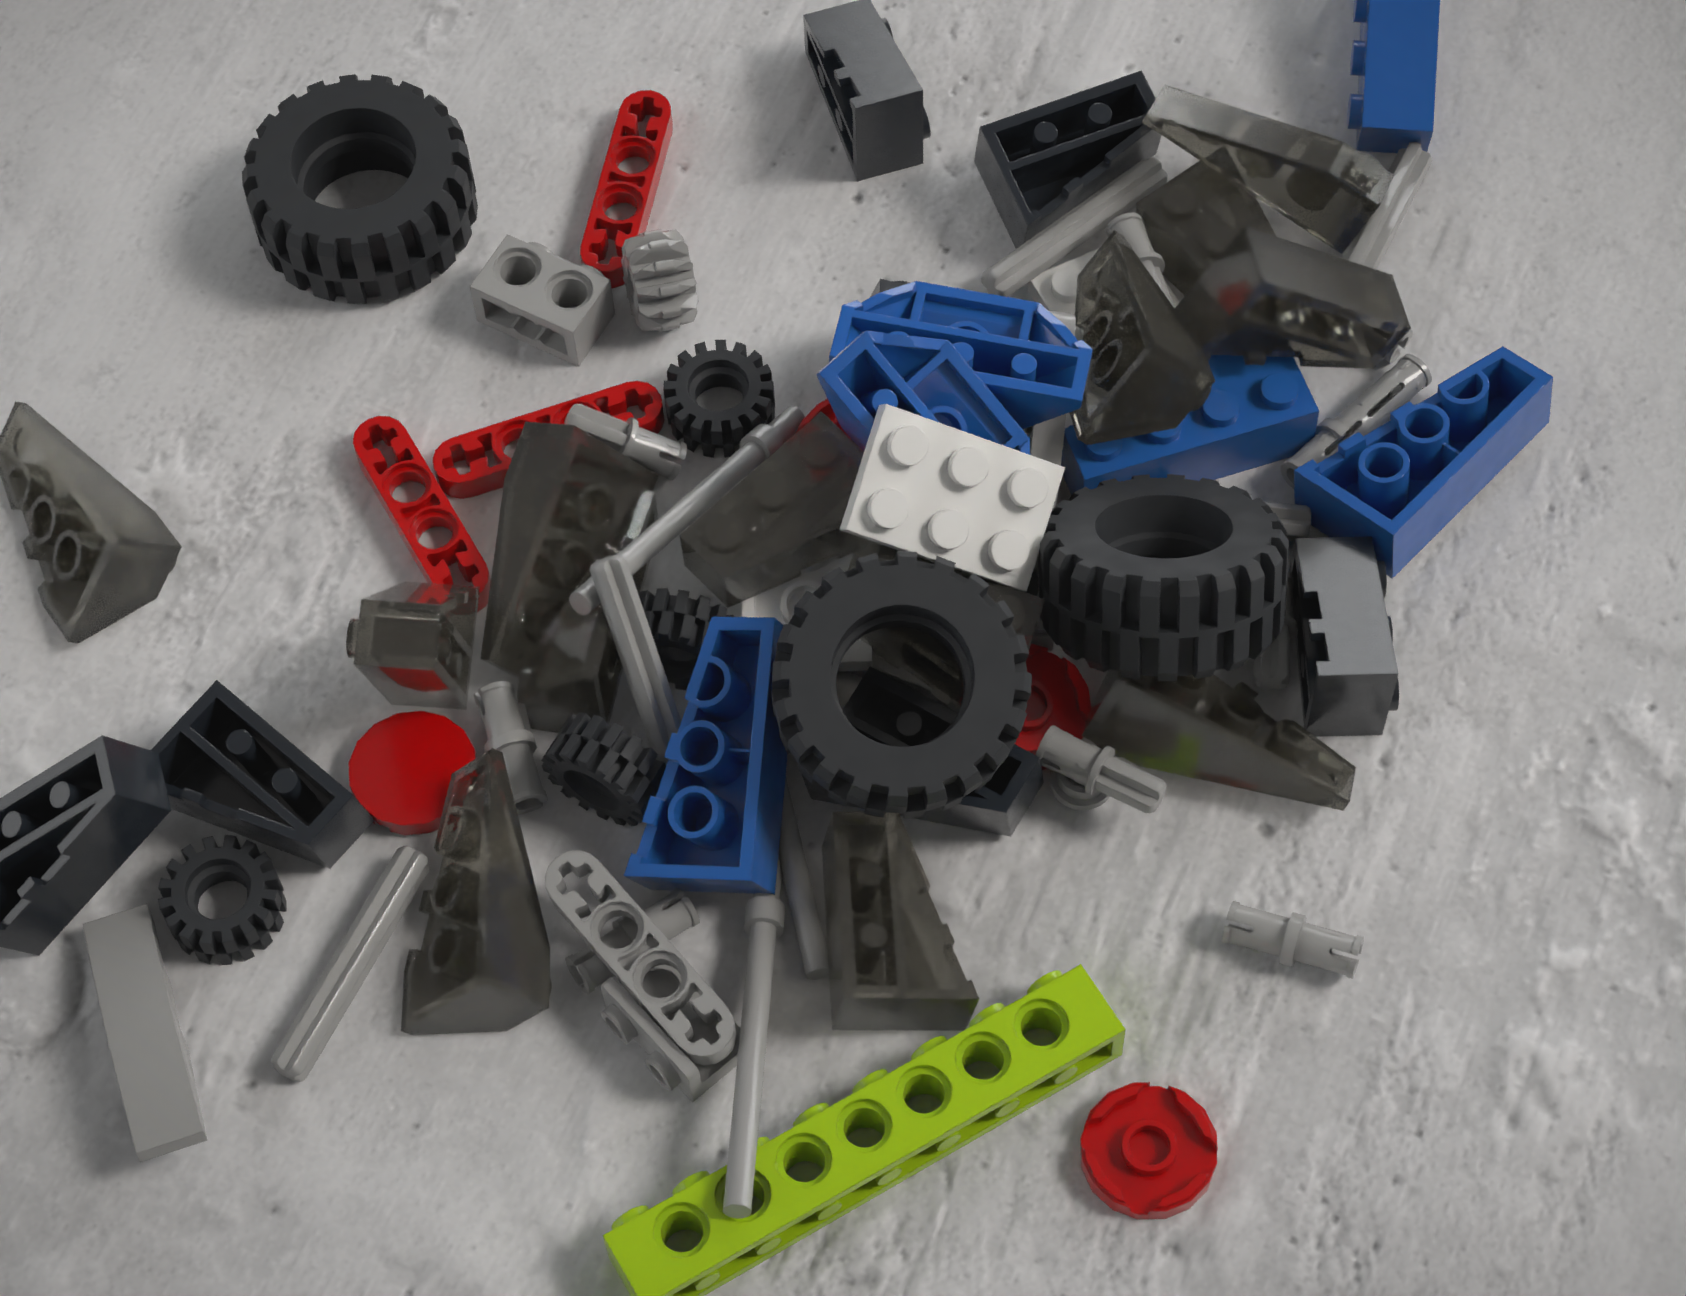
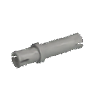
[1280,354,1432,489]

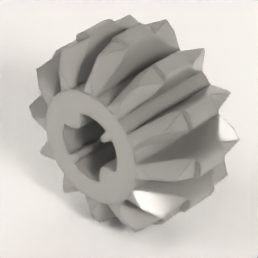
[621,229,699,332]

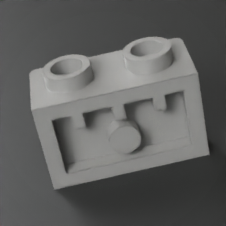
[600,965,740,1103]

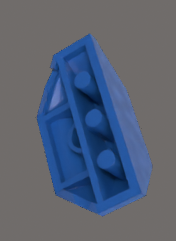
[829,281,1093,429]
[816,331,1030,455]

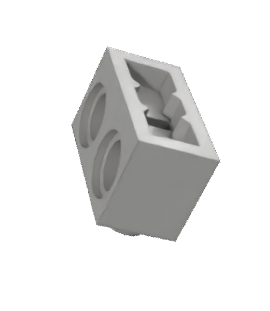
[470,234,615,367]

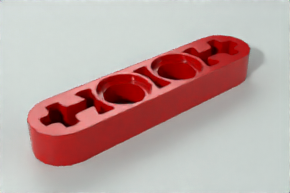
[580,90,673,289]
[433,381,665,499]
[353,416,493,616]

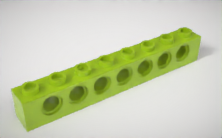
[602,964,1126,1296]

